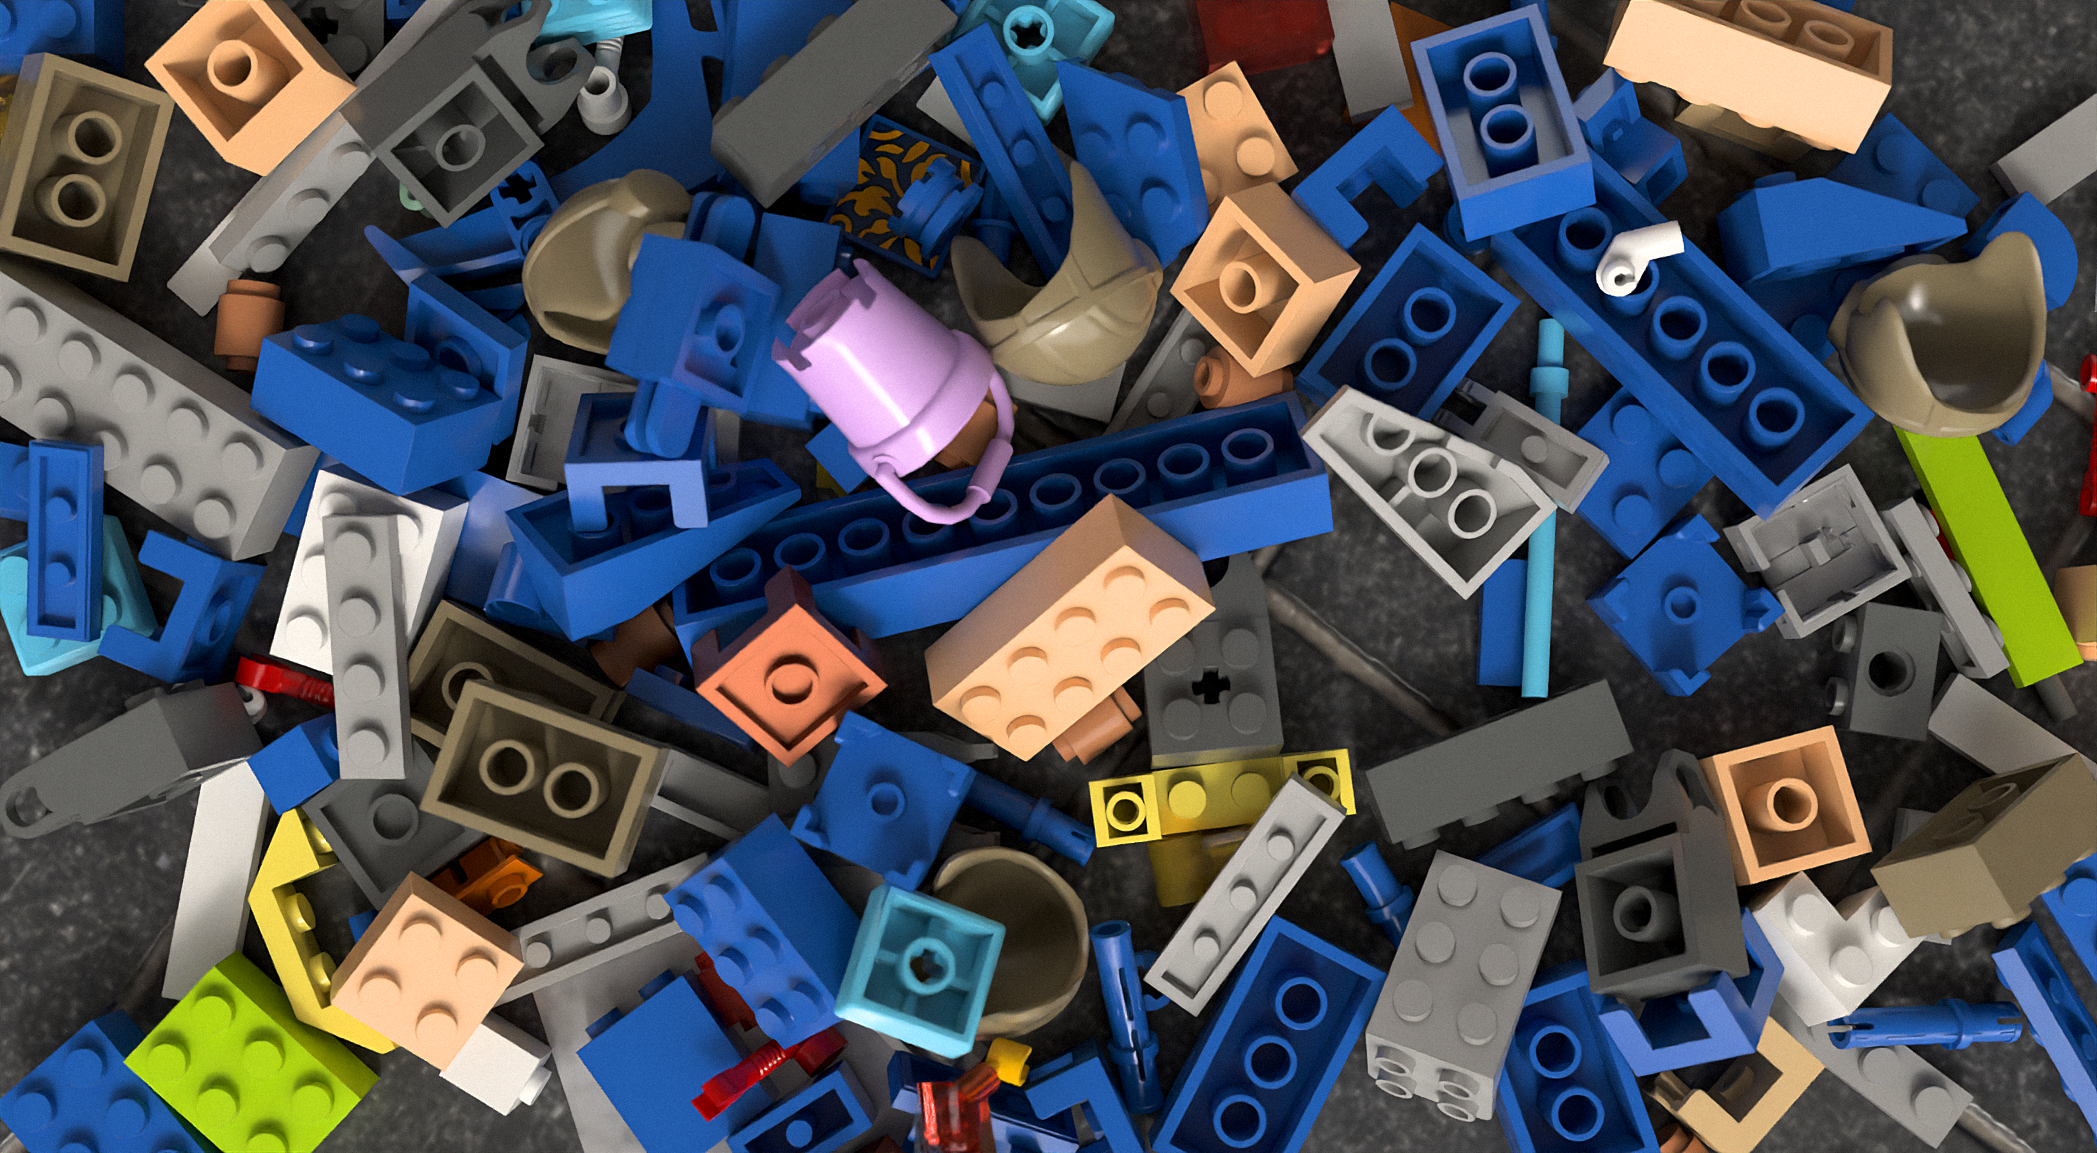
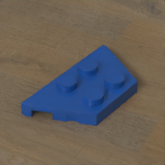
[1055,56,1211,270]

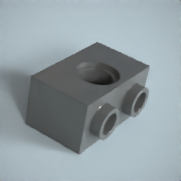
[1823,602,1944,741]

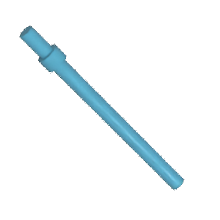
[1521,319,1569,699]

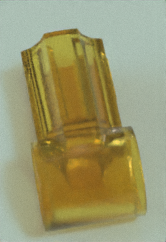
[1146,824,1254,907]

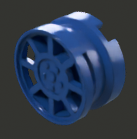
[887,156,984,260]

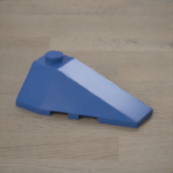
[504,458,801,641]

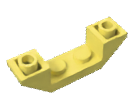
[1089,748,1356,847]
[248,807,401,1054]

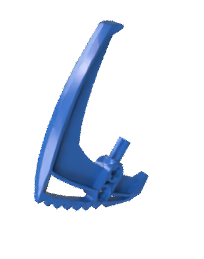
[364,0,765,311]

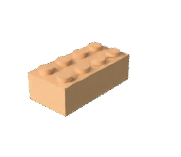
[1603,0,1893,155]
[924,493,1216,762]

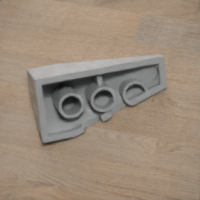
[1297,385,1558,600]

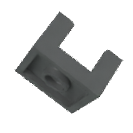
[301,733,492,912]

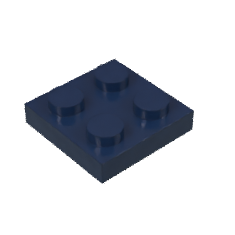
[625,664,761,755]

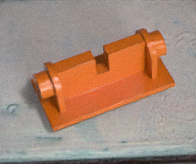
[429,835,544,917]

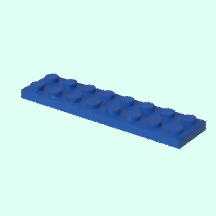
[1574,112,1981,561]

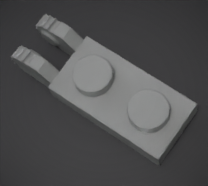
[1429,376,1610,514]

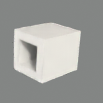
[439,1010,553,1116]

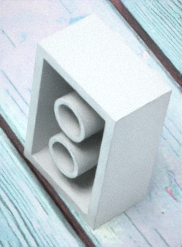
[270,463,470,675]

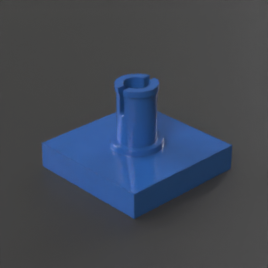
[404,271,530,445]

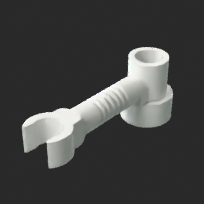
[577,36,632,135]

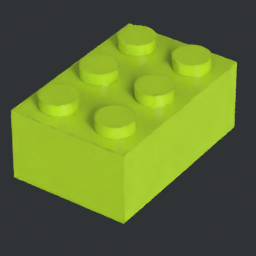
[123,949,380,1153]

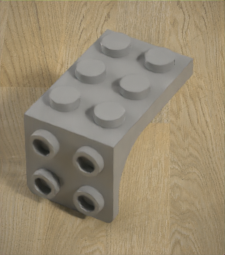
[1365,849,1562,1122]

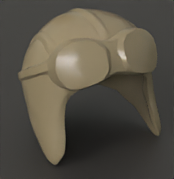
[950,161,1163,386]
[522,169,694,355]
[1825,231,2047,438]
[910,846,1089,1041]

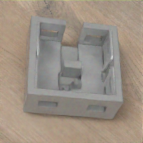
[506,354,639,495]
[1722,463,1913,639]

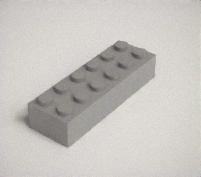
[0,250,321,562]

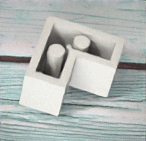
[1740,871,1928,1027]

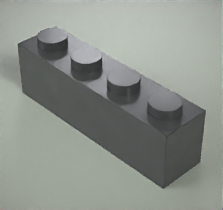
[710,0,958,209]
[1356,679,1635,850]

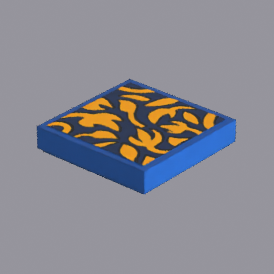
[822,113,988,282]

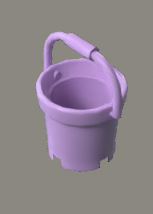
[772,259,1014,525]

